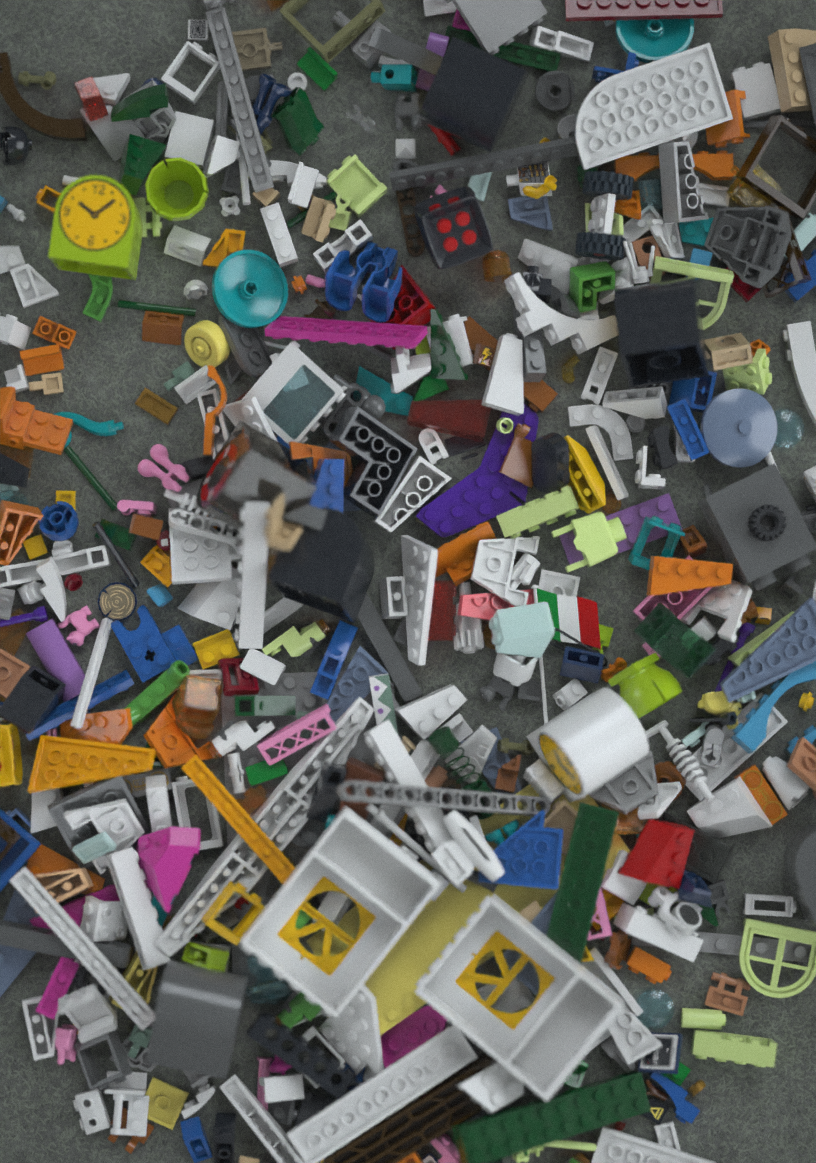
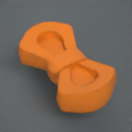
[600,657,627,682]

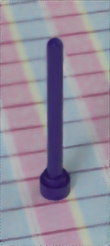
[0,605,48,627]
[714,622,756,692]

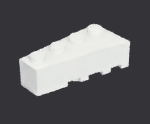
[613,902,703,962]

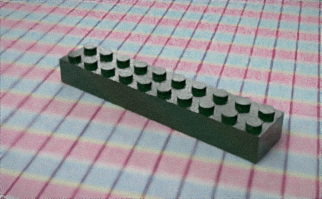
[451,1071,651,1163]

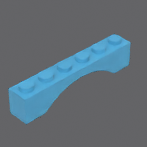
[731,661,816,754]

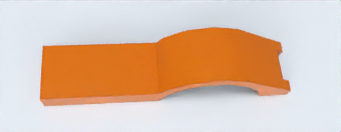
[203,365,227,456]

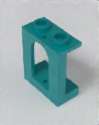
[628,516,685,570]

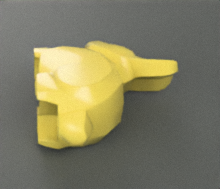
[697,691,742,730]

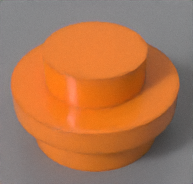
[291,275,307,294]

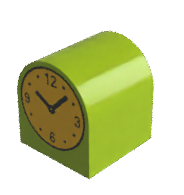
[48,175,143,281]

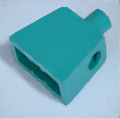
[371,64,418,92]

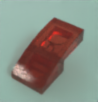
[74,77,108,122]

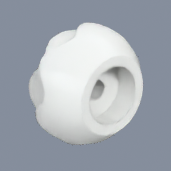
[183,280,208,299]

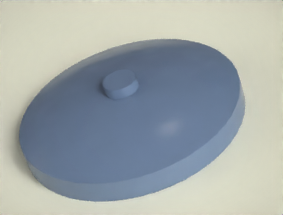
[700,388,777,468]

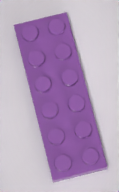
[559,493,683,565]

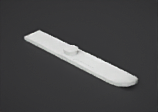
[232,598,303,651]

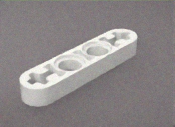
[168,509,243,545]

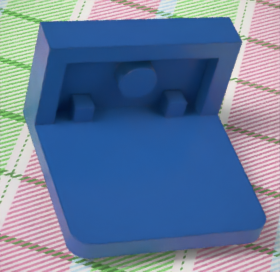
[592,52,639,83]

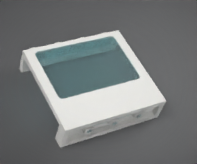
[242,341,347,445]

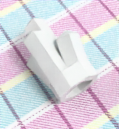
[509,553,540,589]

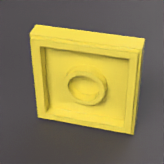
[145,1077,189,1130]

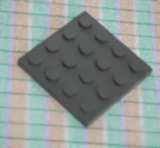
[48,776,152,868]

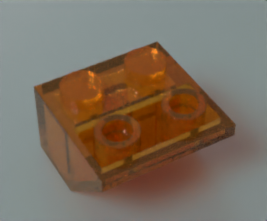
[171,675,223,724]

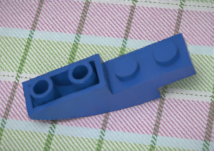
[310,621,358,700]

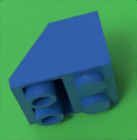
[668,371,717,413]

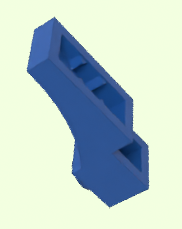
[649,1073,700,1124]

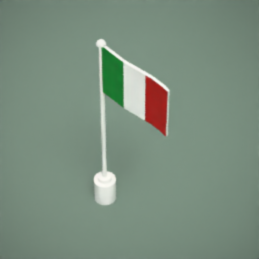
[531,584,601,761]

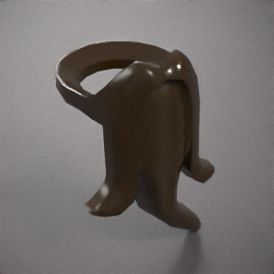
[303,299,336,319]

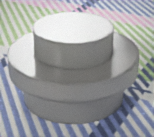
[626,415,646,433]

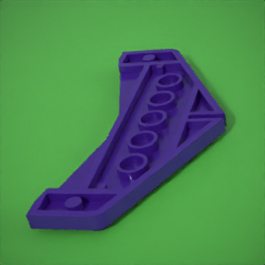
[415,404,539,537]

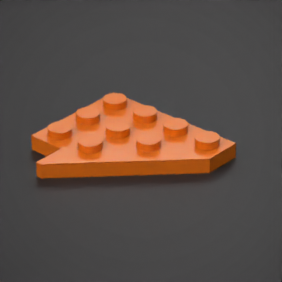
[59,708,132,788]

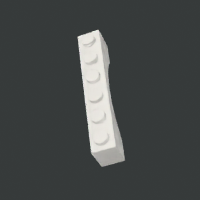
[0,545,111,588]

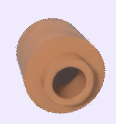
[425,765,448,788]

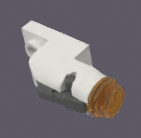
[206,720,276,760]

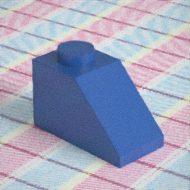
[161,624,199,666]
[180,1116,213,1163]

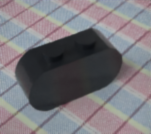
[531,432,570,494]

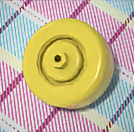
[184,320,230,367]

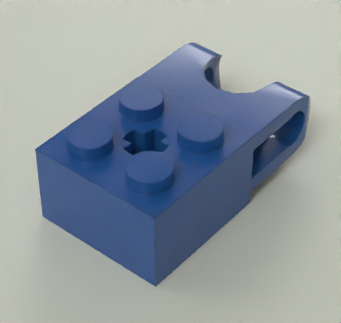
[111,605,176,683]

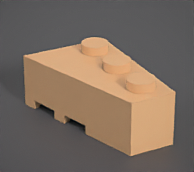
[33,868,94,913]

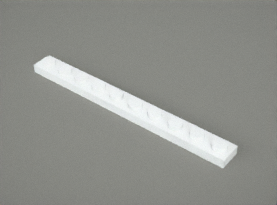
[9,866,155,1031]

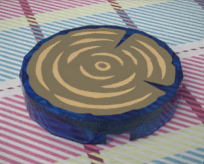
[98,582,137,621]

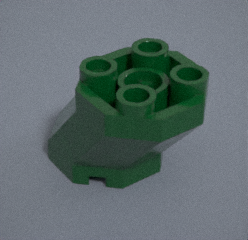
[272,87,324,156]

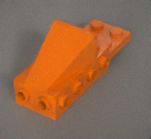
[0,386,73,455]

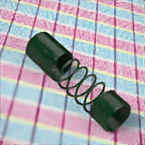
[428,726,500,820]

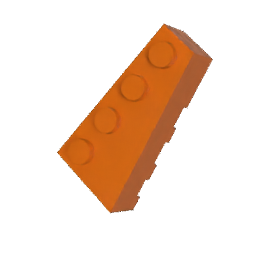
[647,556,733,596]

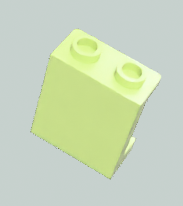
[327,154,388,217]

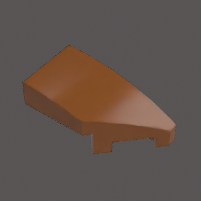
[495,755,522,793]

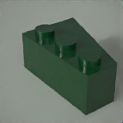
[118,134,167,196]

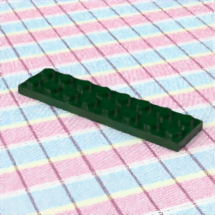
[547,802,619,964]

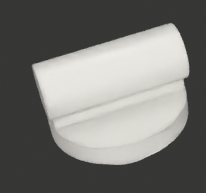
[52,540,73,557]

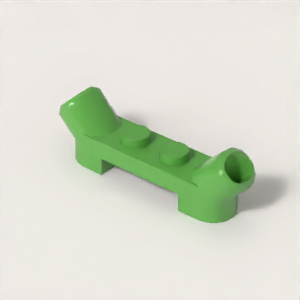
[123,660,190,726]

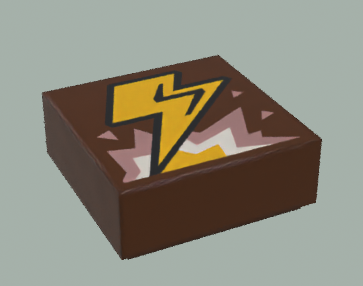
[473,344,495,368]

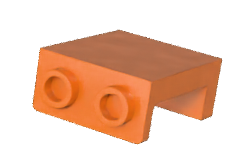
[705,90,750,148]

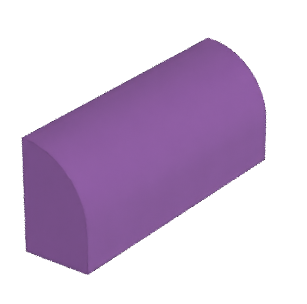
[26,619,85,702]

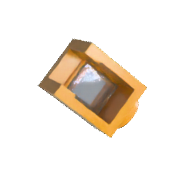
[36,185,61,213]

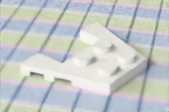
[471,536,540,607]
[679,580,753,643]
[64,799,145,875]

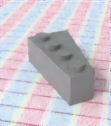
[658,141,709,223]

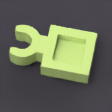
[328,195,352,231]

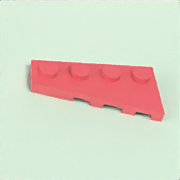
[458,589,534,621]

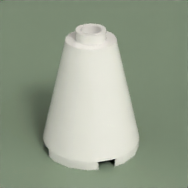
[762,756,812,810]

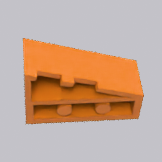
[0,500,43,566]

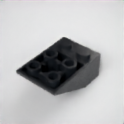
[0,665,66,734]

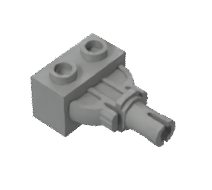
[332,11,392,69]

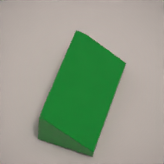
[245,757,289,786]

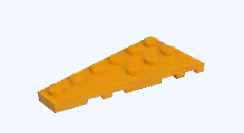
[27,735,156,794]

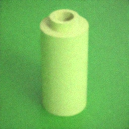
[680,1008,726,1030]

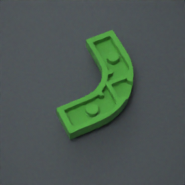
[83,274,113,322]

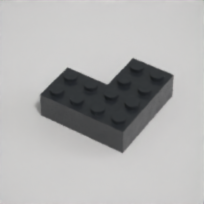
[329,407,418,516]

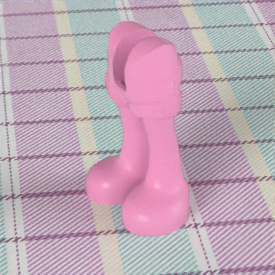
[138,444,190,492]

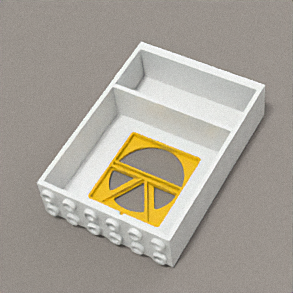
[240,805,442,1018]
[415,894,626,1101]

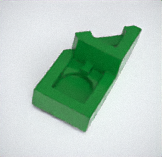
[412,375,449,404]

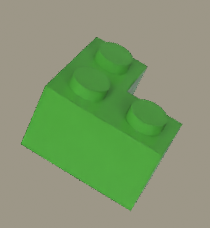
[569,261,616,313]

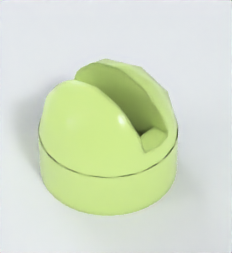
[496,417,513,434]

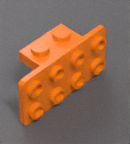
[435,522,497,586]

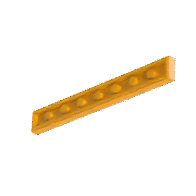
[181,755,295,884]

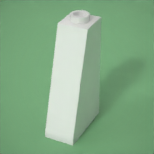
[481,333,524,416]

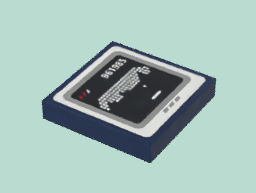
[638,1032,682,1074]

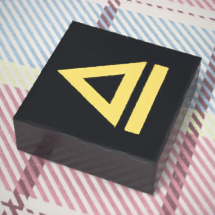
[642,1097,669,1125]

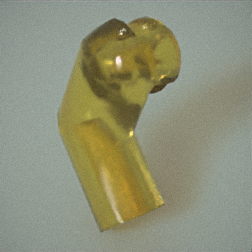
[561,354,580,383]

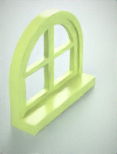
[650,256,734,330]
[739,917,816,998]

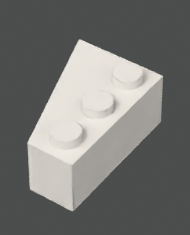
[0,313,31,350]
[22,995,59,1061]

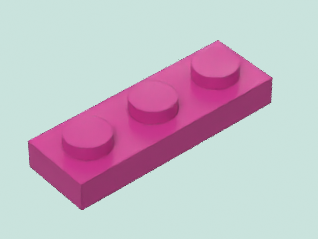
[35,956,80,1019]

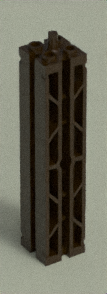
[324,1051,496,1163]

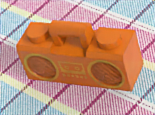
[734,764,788,825]

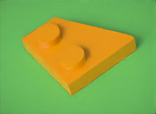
[203,229,246,268]

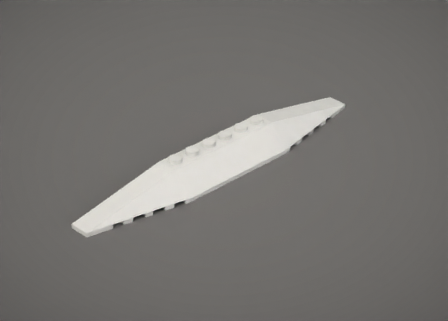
[155,697,375,956]

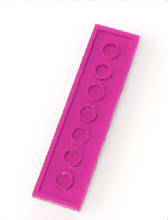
[265,316,427,349]

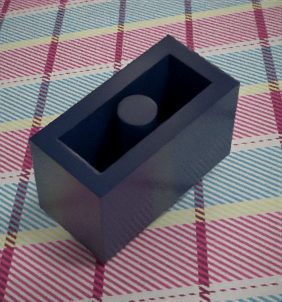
[559,646,604,684]

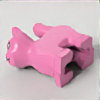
[57,606,100,646]
[55,1024,78,1065]

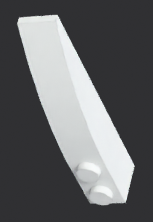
[782,321,816,426]
[220,1074,305,1163]

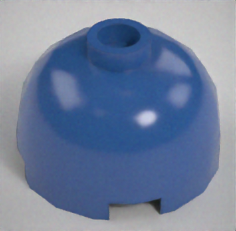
[38,501,79,542]

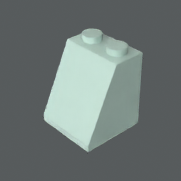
[489,602,555,658]

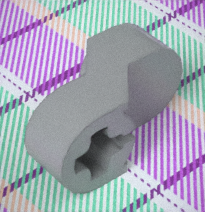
[700,724,724,766]

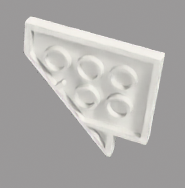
[318,984,384,1074]

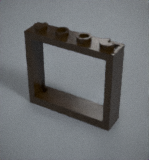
[736,115,816,219]

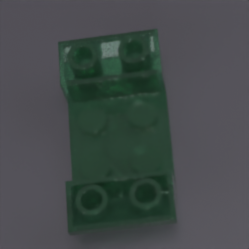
[634,602,716,679]

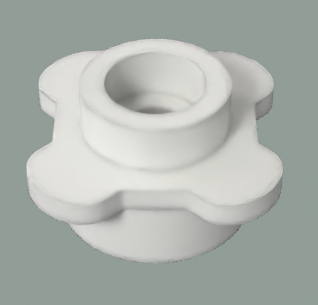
[220,196,240,217]

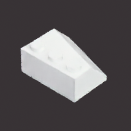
[178,566,241,630]
[687,776,772,839]

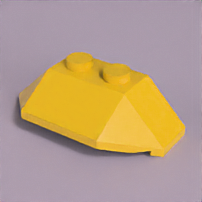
[560,435,606,514]

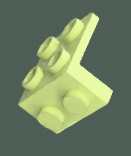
[722,348,772,395]

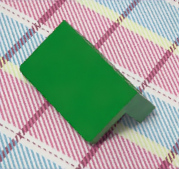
[296,46,338,92]

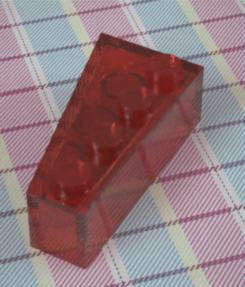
[407,400,491,442]

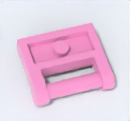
[117,500,157,517]

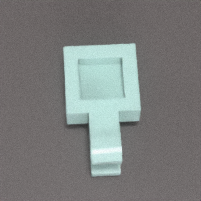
[680,722,709,748]

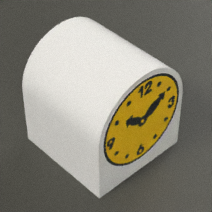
[526,688,649,803]

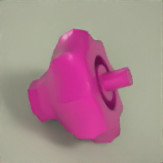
[270,1055,292,1075]

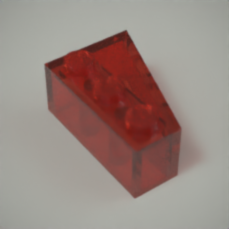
[428,580,456,641]

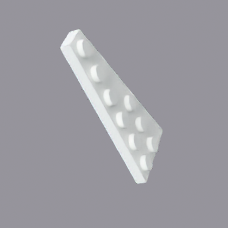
[401,535,438,665]

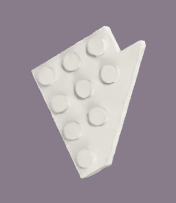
[168,507,242,585]

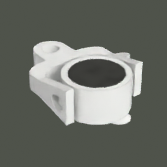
[648,886,702,937]

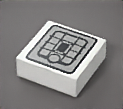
[188,20,208,41]

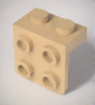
[265,494,303,551]

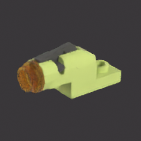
[262,619,331,657]

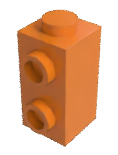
[625,945,672,984]

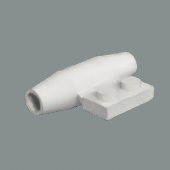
[430,809,505,887]

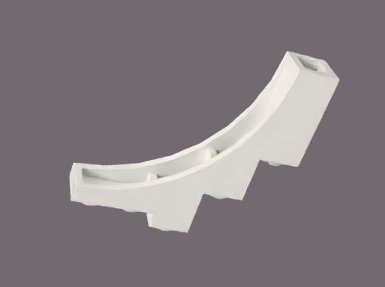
[504,272,618,355]

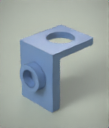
[6,808,31,827]

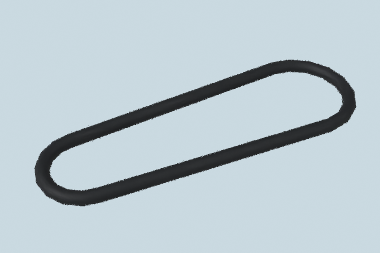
[549,628,608,668]

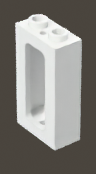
[172,776,224,850]

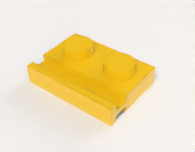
[192,629,240,670]

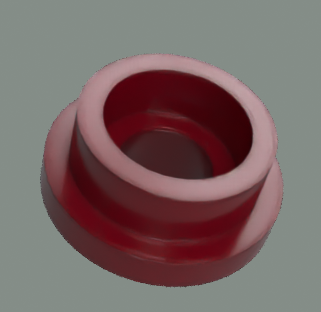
[64,573,83,591]

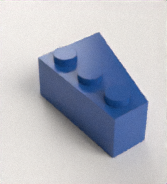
[304,458,344,512]

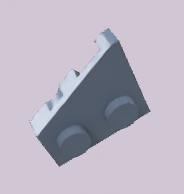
[508,196,553,231]

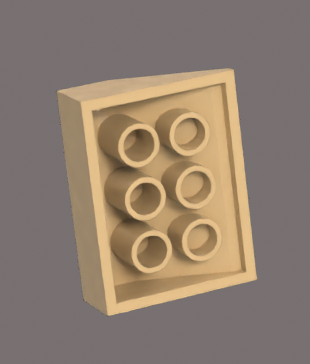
[768,28,816,113]

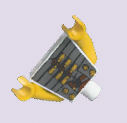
[506,138,557,199]

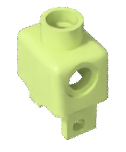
[551,512,627,573]

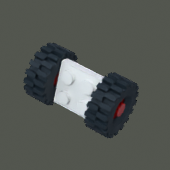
[575,171,634,260]

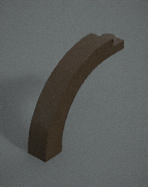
[0,52,87,142]

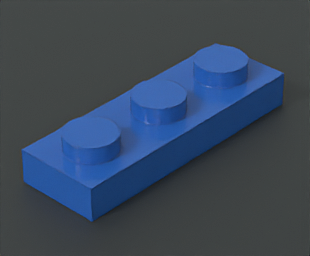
[666,399,710,461]

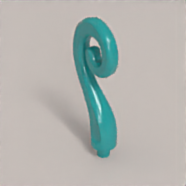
[54,412,124,448]

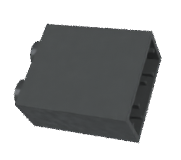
[697,463,816,591]

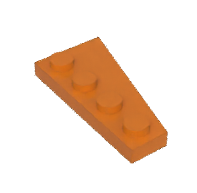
[26,844,105,895]

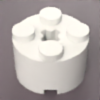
[493,653,538,686]

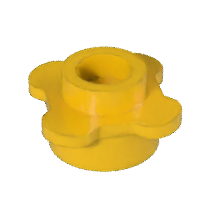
[799,692,815,712]

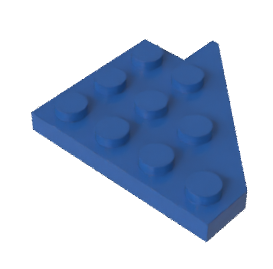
[478,810,564,889]

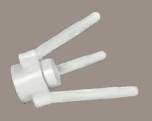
[623,241,655,284]

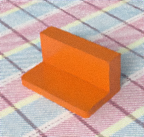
[19,344,64,376]

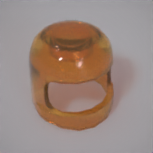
[482,250,513,283]

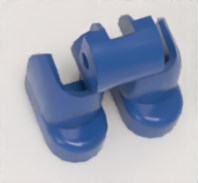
[325,241,402,323]

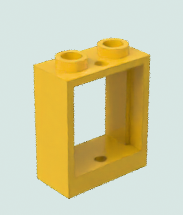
[201,880,265,946]

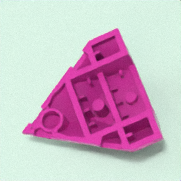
[136,827,201,913]

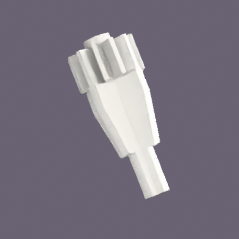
[453,582,484,654]

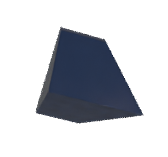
[678,870,712,908]

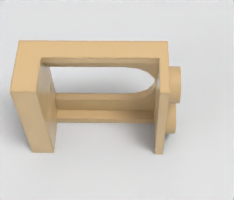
[705,333,753,371]

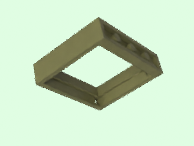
[279,0,386,63]

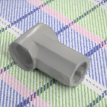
[600,1036,639,1074]

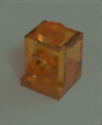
[236,785,268,815]

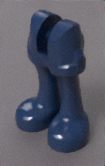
[252,73,292,134]

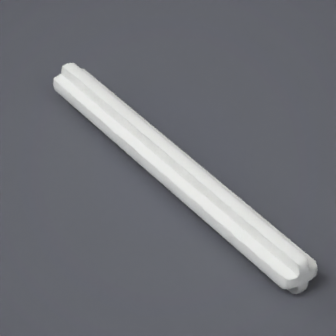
[71,618,113,729]

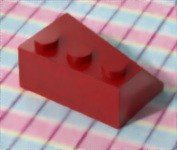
[369,265,439,350]
[617,819,694,888]

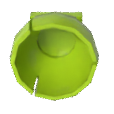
[145,157,209,221]
[608,652,683,719]

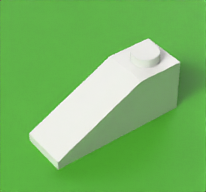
[602,387,668,419]

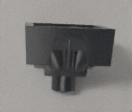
[510,266,552,303]

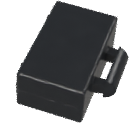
[444,428,486,460]

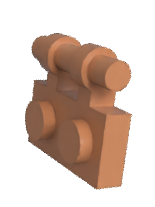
[704,972,751,1016]

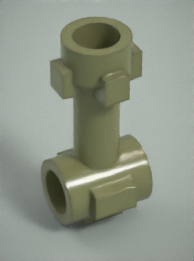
[18,71,57,90]
[497,738,535,755]

